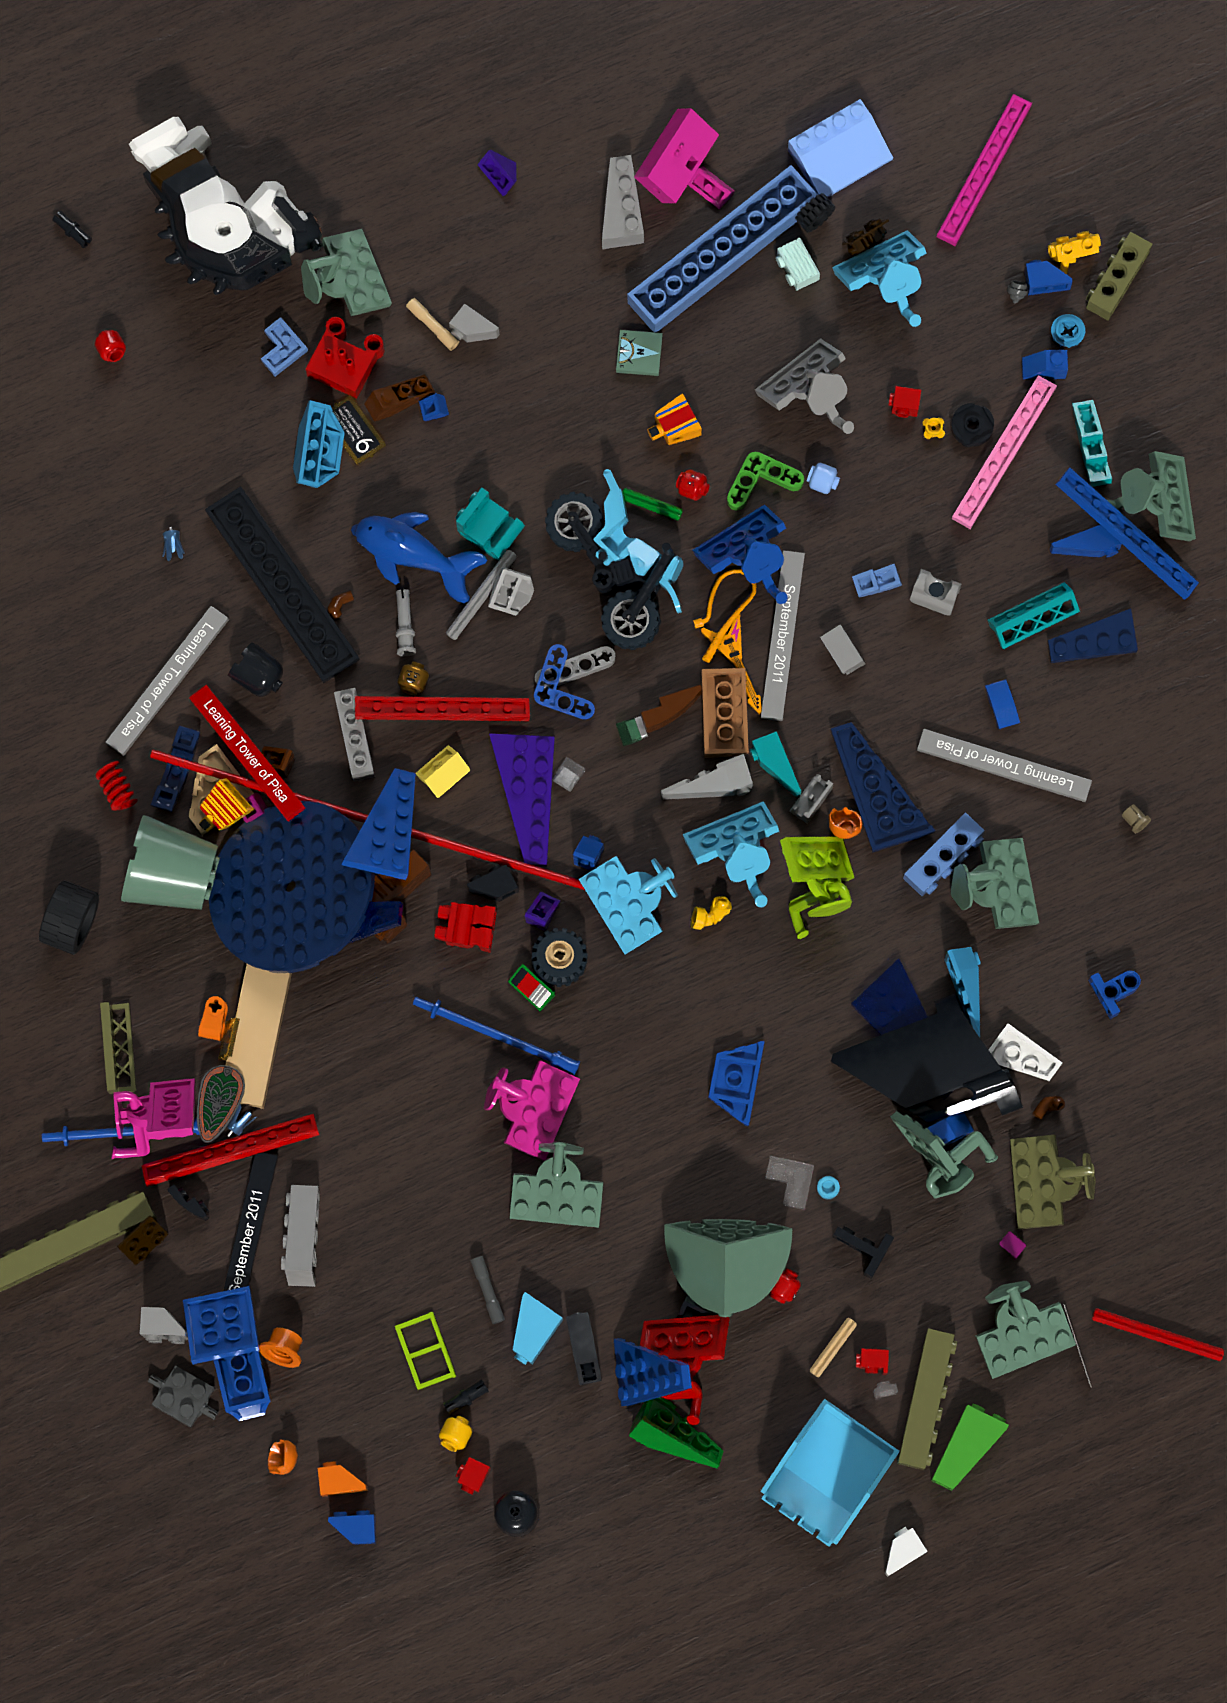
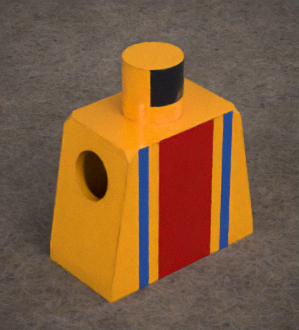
[647,394,702,445]

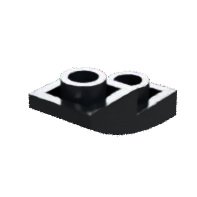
[167,1185,209,1221]

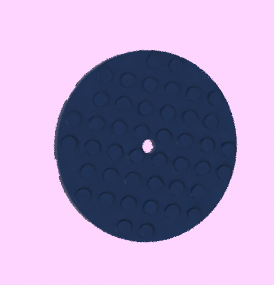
[209,801,375,973]

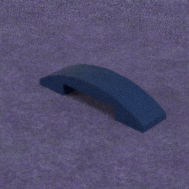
[151,726,200,812]

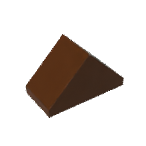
[261,746,295,778]

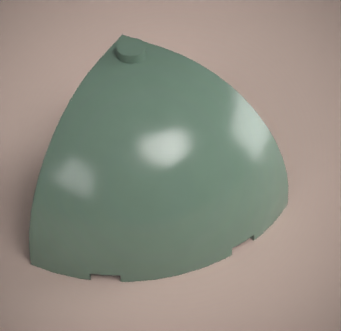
[664,1219,792,1317]

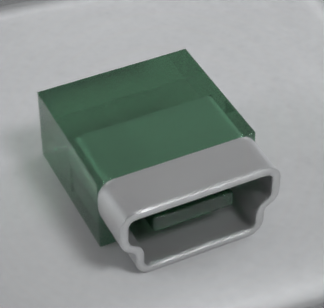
[616,716,648,746]

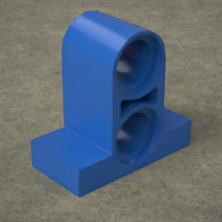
[1088,971,1141,1019]

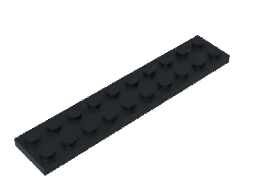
[205,486,360,684]

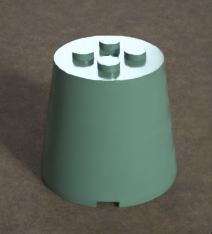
[121,815,220,910]

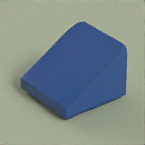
[419,393,449,421]

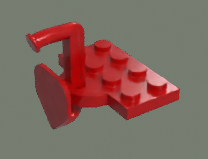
[640,1315,730,1425]

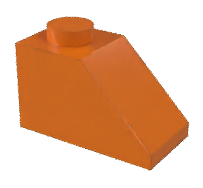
[318,1461,368,1497]

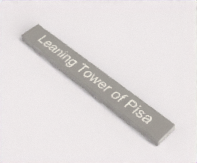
[106,606,229,756]
[917,729,1092,802]

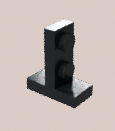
[833,1226,894,1279]

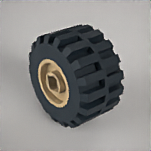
[532,928,587,987]

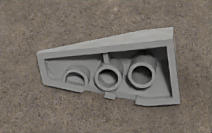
[661,754,753,800]

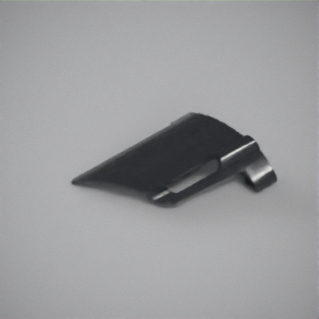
[831,993,1023,1122]

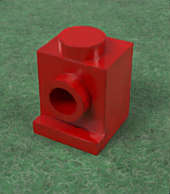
[856,1348,889,1375]

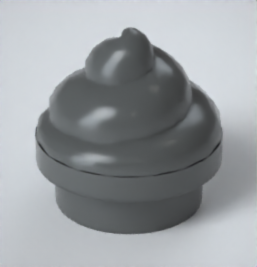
[1007,280,1028,303]

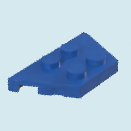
[709,1041,764,1126]

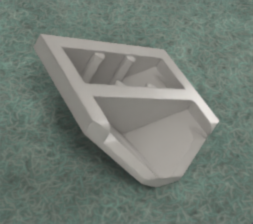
[488,567,534,616]

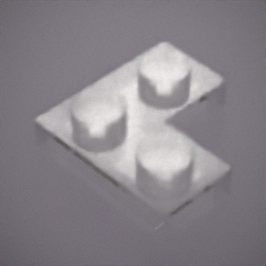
[766,1155,814,1210]

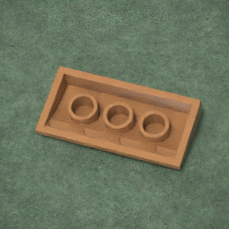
[701,668,749,758]

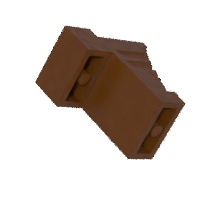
[365,850,431,943]

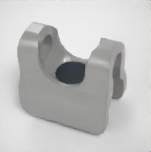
[910,569,962,615]

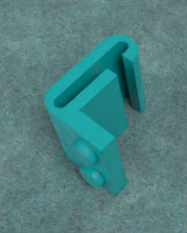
[456,488,525,560]

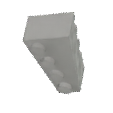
[602,155,644,249]
[281,1185,320,1287]

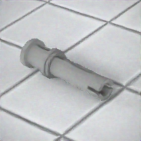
[396,589,416,656]

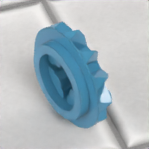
[1051,314,1085,348]

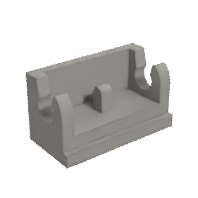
[820,625,866,675]
[789,774,833,824]

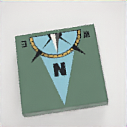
[616,330,663,376]

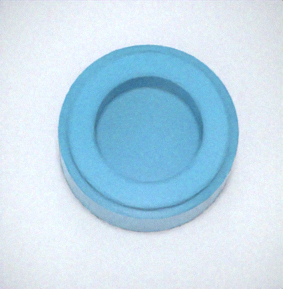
[817,1176,840,1199]

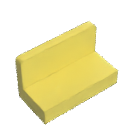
[416,745,470,798]

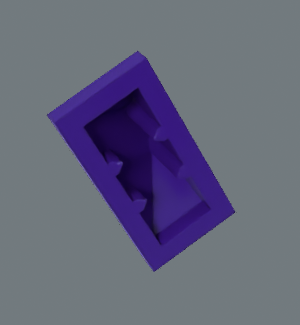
[478,150,517,196]

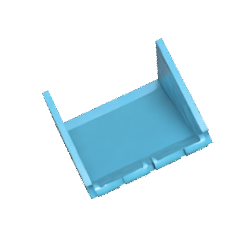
[760,1399,900,1547]

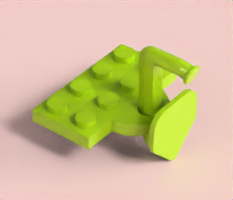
[780,837,855,939]

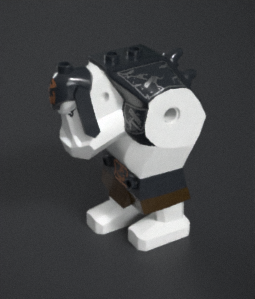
[129,117,323,295]

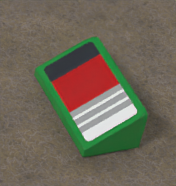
[508,964,555,1012]

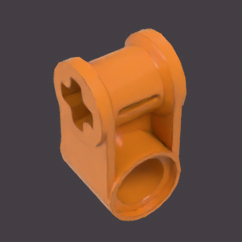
[198,996,228,1041]

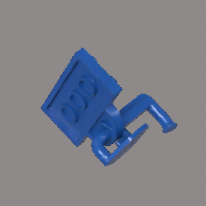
[693,504,788,604]

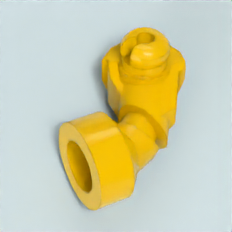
[691,896,732,930]

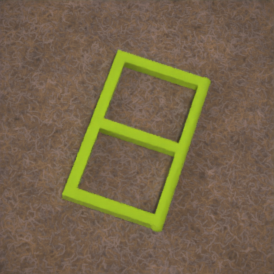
[395,1311,456,1390]

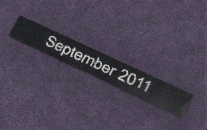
[224,1152,278,1291]

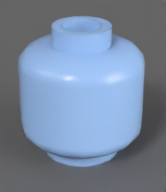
[807,463,840,494]

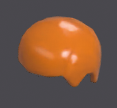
[829,807,863,839]
[268,1440,298,1475]

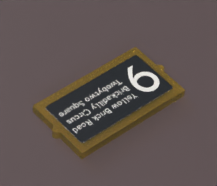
[332,395,386,465]

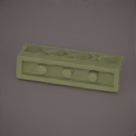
[100,1002,137,1094]

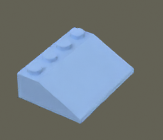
[788,99,893,198]

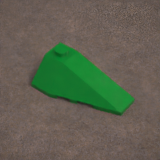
[629,1397,724,1469]

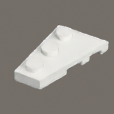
[989,1024,1062,1081]

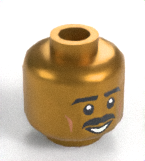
[397,662,429,696]

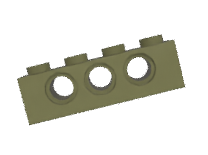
[1086,232,1153,321]

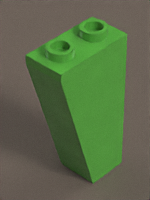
[931,1404,1009,1491]

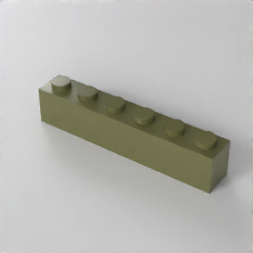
[897,1328,957,1470]

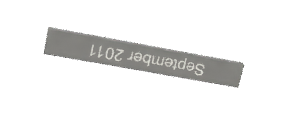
[761,550,805,721]

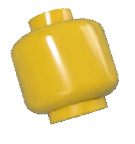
[439,1416,472,1452]

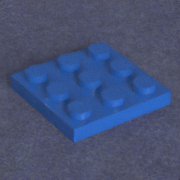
[183,1286,260,1364]

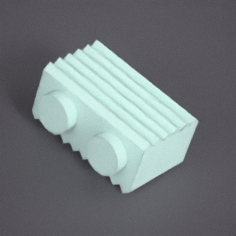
[775,238,820,291]

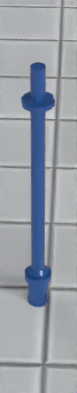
[413,997,580,1075]
[42,1117,200,1146]

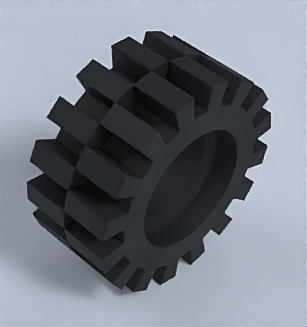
[795,193,836,233]

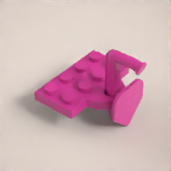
[484,1061,580,1161]
[111,1078,196,1159]

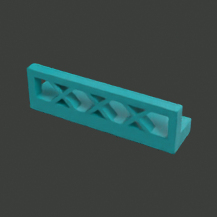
[988,582,1080,649]

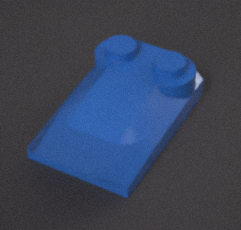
[214,1351,271,1421]

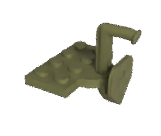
[1010,1135,1096,1229]

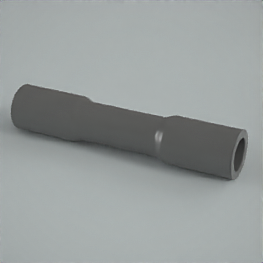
[470,1256,505,1324]

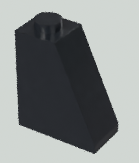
[566,1312,602,1385]

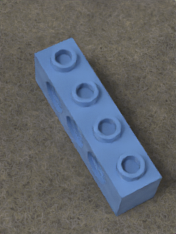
[903,812,985,896]

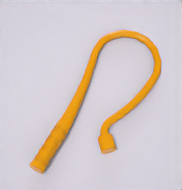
[693,569,757,663]

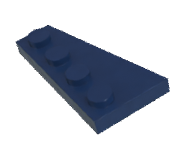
[1047,609,1138,663]

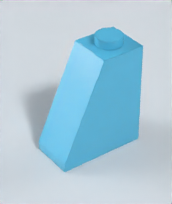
[513,1292,563,1365]

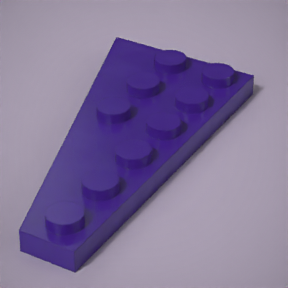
[489,733,555,867]

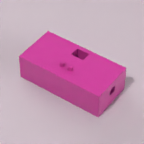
[634,108,719,203]

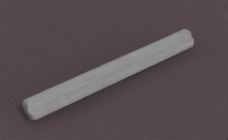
[446,550,516,640]

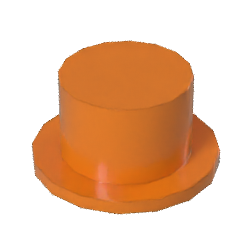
[259,1327,303,1368]

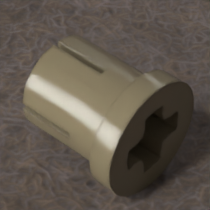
[1122,804,1151,834]

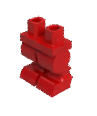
[434,902,497,953]

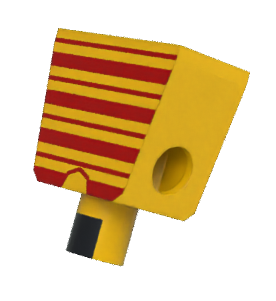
[199,778,254,832]

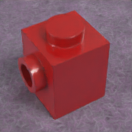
[888,386,921,418]
[456,1457,491,1495]

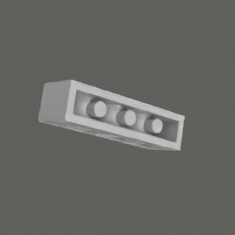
[334,688,375,781]

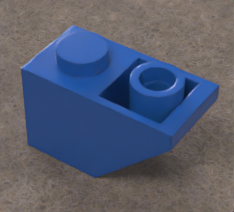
[328,1511,377,1545]

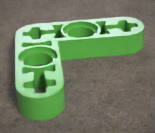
[727,452,804,511]

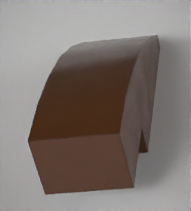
[641,684,702,734]

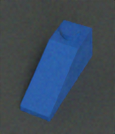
[1050,525,1122,557]

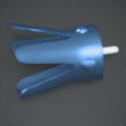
[162,527,185,561]
[227,1104,257,1137]

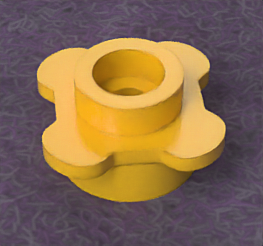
[923,418,945,439]

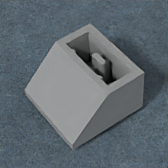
[140,1307,188,1344]

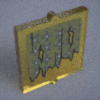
[218,1017,240,1061]

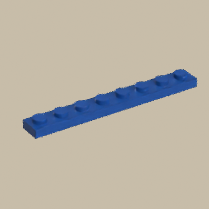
[1055,468,1199,600]

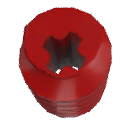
[95,761,138,811]

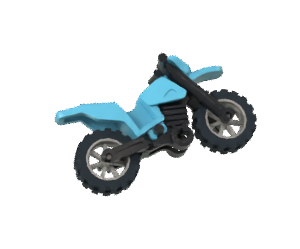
[545,469,683,650]

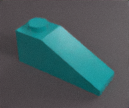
[749,731,801,798]

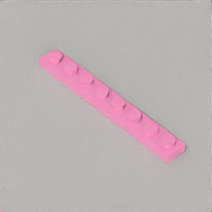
[952,375,1057,530]

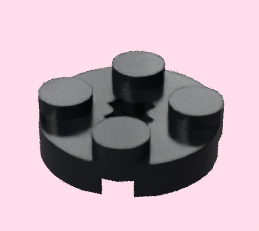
[951,403,994,447]

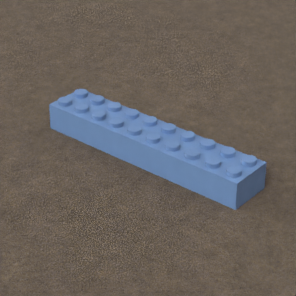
[627,165,818,333]

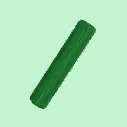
[623,488,683,520]

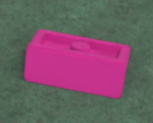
[688,166,735,209]

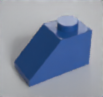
[1024,260,1072,295]
[1022,350,1068,379]
[573,835,604,871]
[927,1112,974,1148]

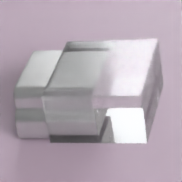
[552,757,585,792]

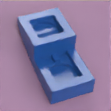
[985,679,1020,729]

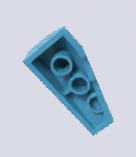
[944,947,980,1037]

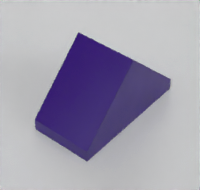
[525,892,560,932]

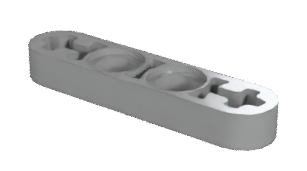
[535,646,616,690]

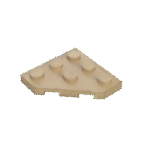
[189,744,254,836]

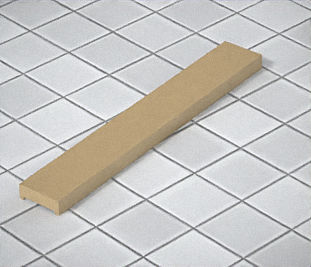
[226,881,296,1109]

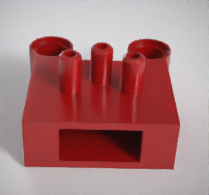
[306,317,385,399]

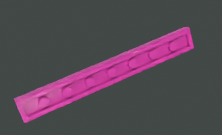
[937,94,1032,246]

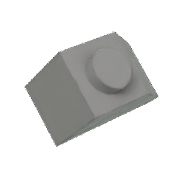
[449,304,500,342]

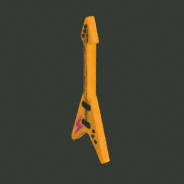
[701,614,761,714]

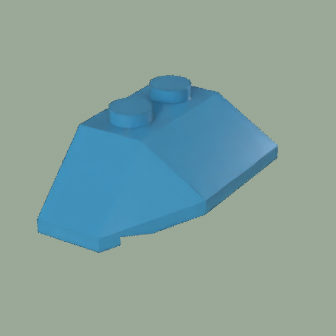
[293,400,345,488]

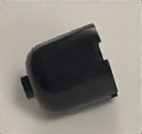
[228,642,283,697]
[494,1490,540,1537]

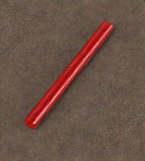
[1092,1308,1224,1361]

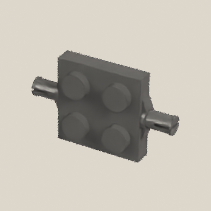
[148,1365,219,1428]

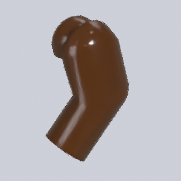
[327,591,354,619]
[1032,1096,1065,1120]

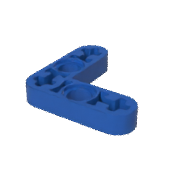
[533,644,595,719]

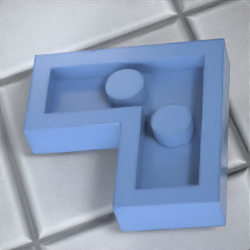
[261,317,308,377]

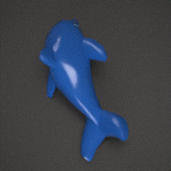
[351,512,488,603]

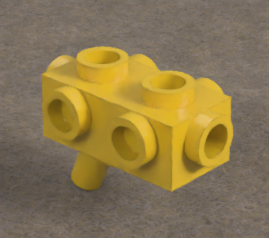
[1048,231,1101,274]

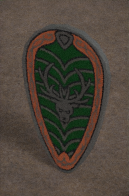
[197,1065,245,1143]

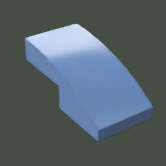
[852,564,902,597]

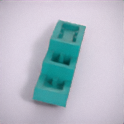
[1072,400,1112,487]

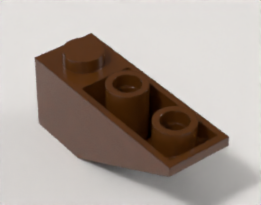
[364,374,435,422]

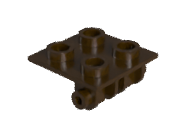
[842,218,889,256]
[117,1215,169,1265]

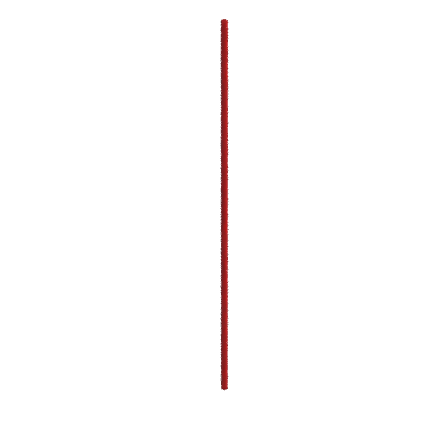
[150,750,655,912]

